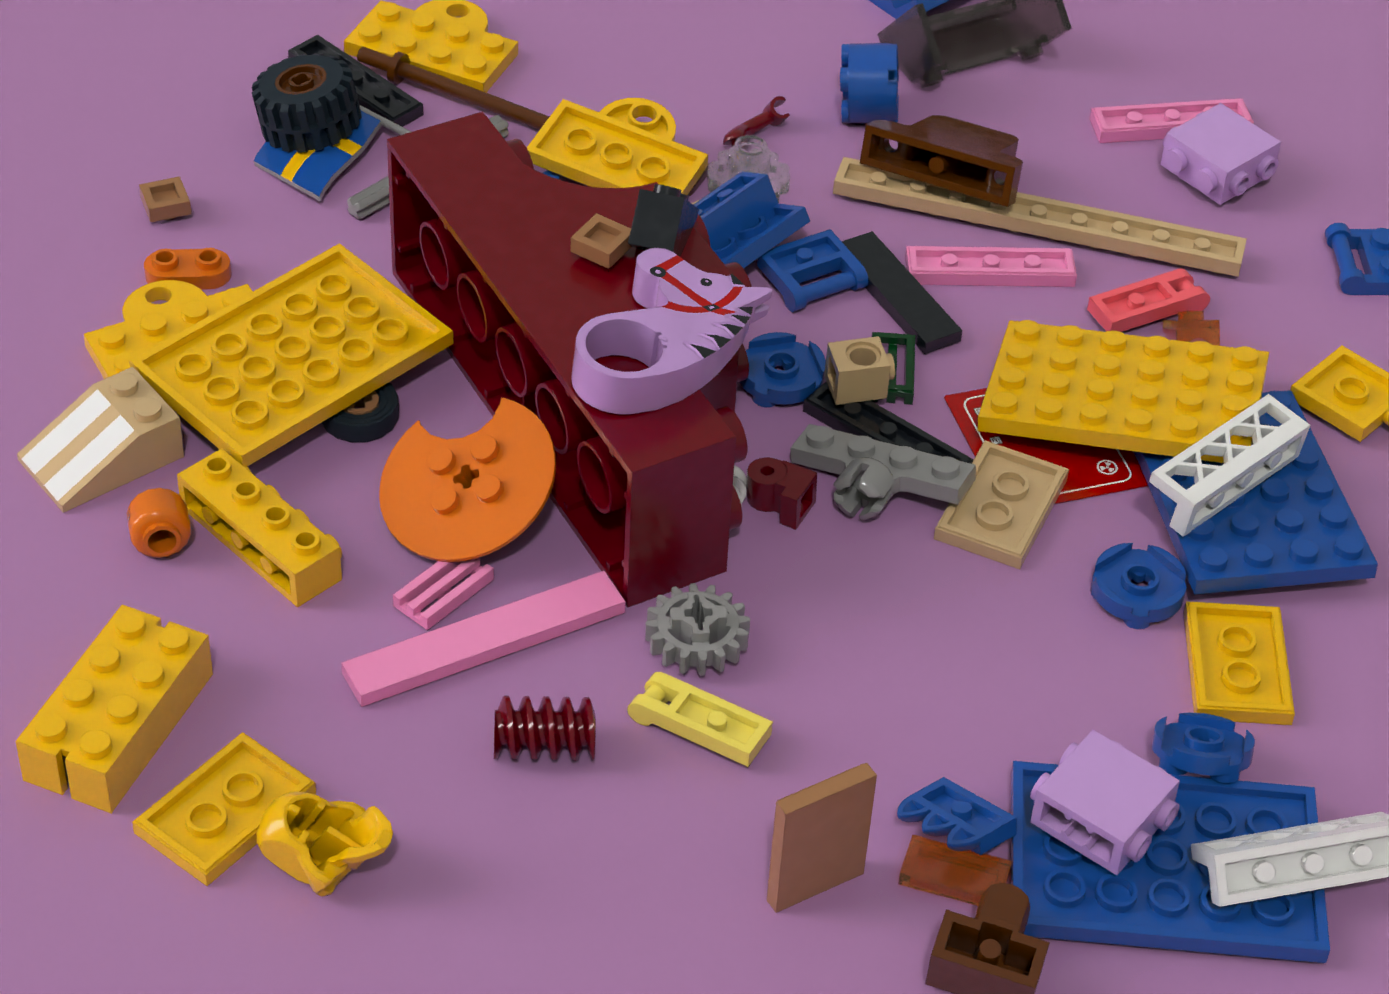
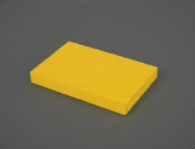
[1183,601,1295,725]
[132,732,316,886]

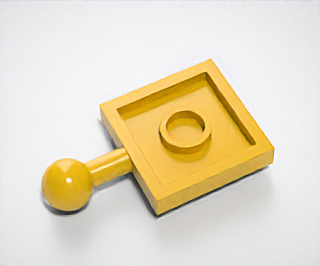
[1290,345,1389,442]

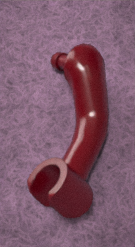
[723,96,790,164]

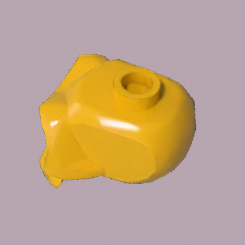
[256,792,393,897]

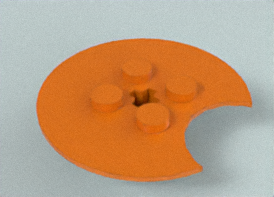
[379,397,556,562]

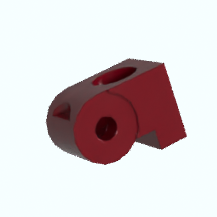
[747,457,817,530]

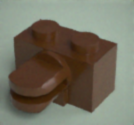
[925,883,1050,994]

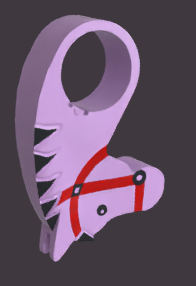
[571,248,772,414]

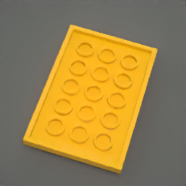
[129,243,453,466]
[978,320,1269,463]

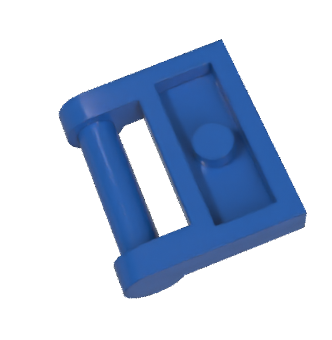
[1325,222,1389,295]
[757,229,869,312]

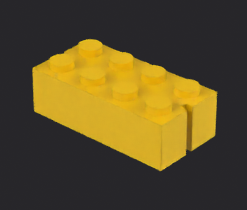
[15,604,213,814]

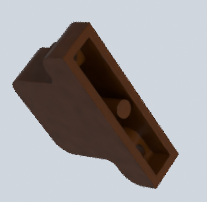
[860,115,1023,207]

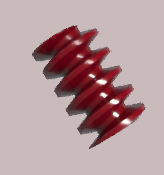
[494,696,596,761]

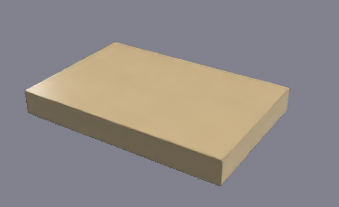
[934,440,1069,569]

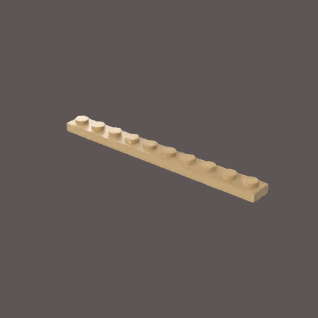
[833,157,1247,277]

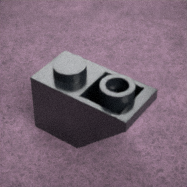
[628,184,699,257]

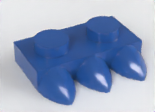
[897,777,1017,855]

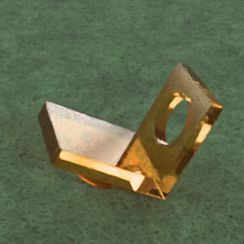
[1163,311,1220,346]

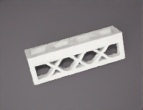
[1149,394,1311,537]
[1191,812,1389,907]

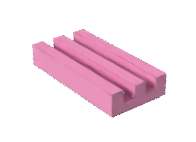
[393,558,494,630]

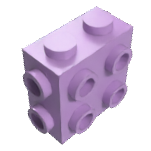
[1160,103,1281,205]
[1030,730,1180,875]

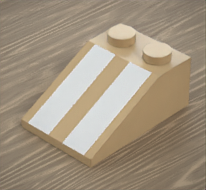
[17,367,184,513]

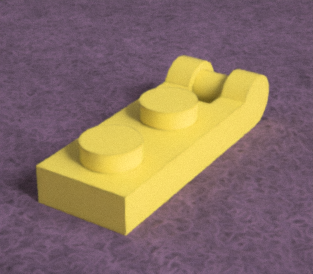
[627,672,773,767]

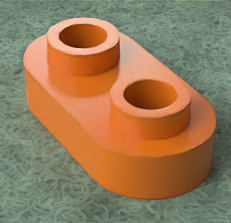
[144,248,231,290]

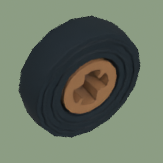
[322,383,399,442]

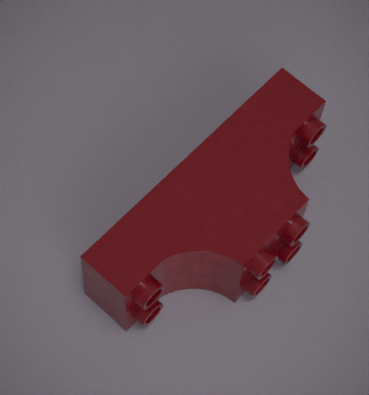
[387,111,752,608]

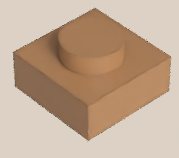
[139,176,191,223]
[571,213,632,269]

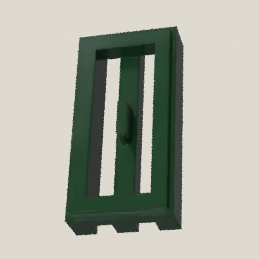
[871,332,915,405]

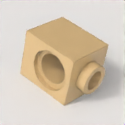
[824,336,895,405]

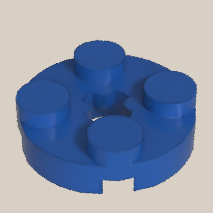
[740,332,826,408]
[1090,543,1187,629]
[1152,712,1255,783]

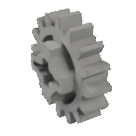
[645,583,750,676]

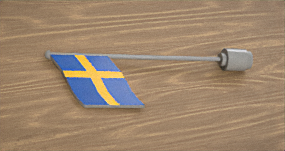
[254,105,411,202]

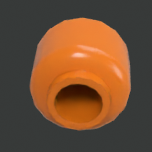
[126,488,191,558]

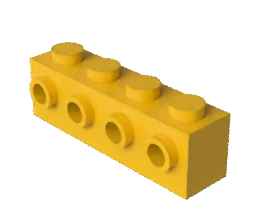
[177,448,342,608]

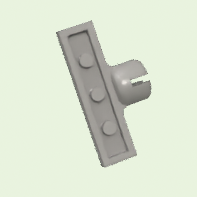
[790,424,976,520]

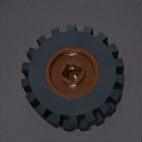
[251,53,361,153]

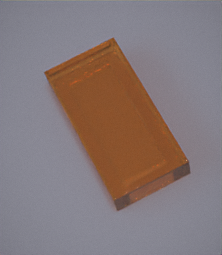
[898,835,1012,906]

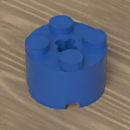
[840,43,899,124]

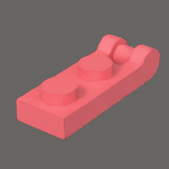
[1087,268,1210,332]

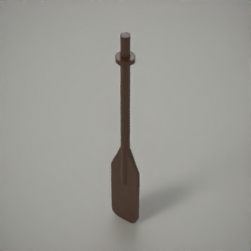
[357,46,708,196]

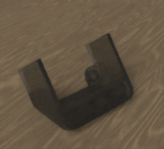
[877,0,1072,88]

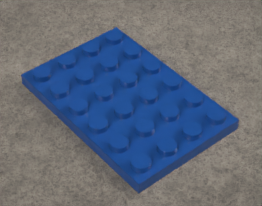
[1134,390,1378,595]
[1011,761,1330,963]

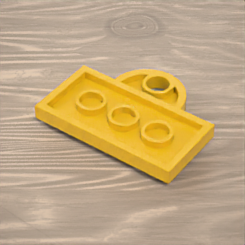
[344,0,518,93]
[527,98,708,195]
[83,280,253,379]

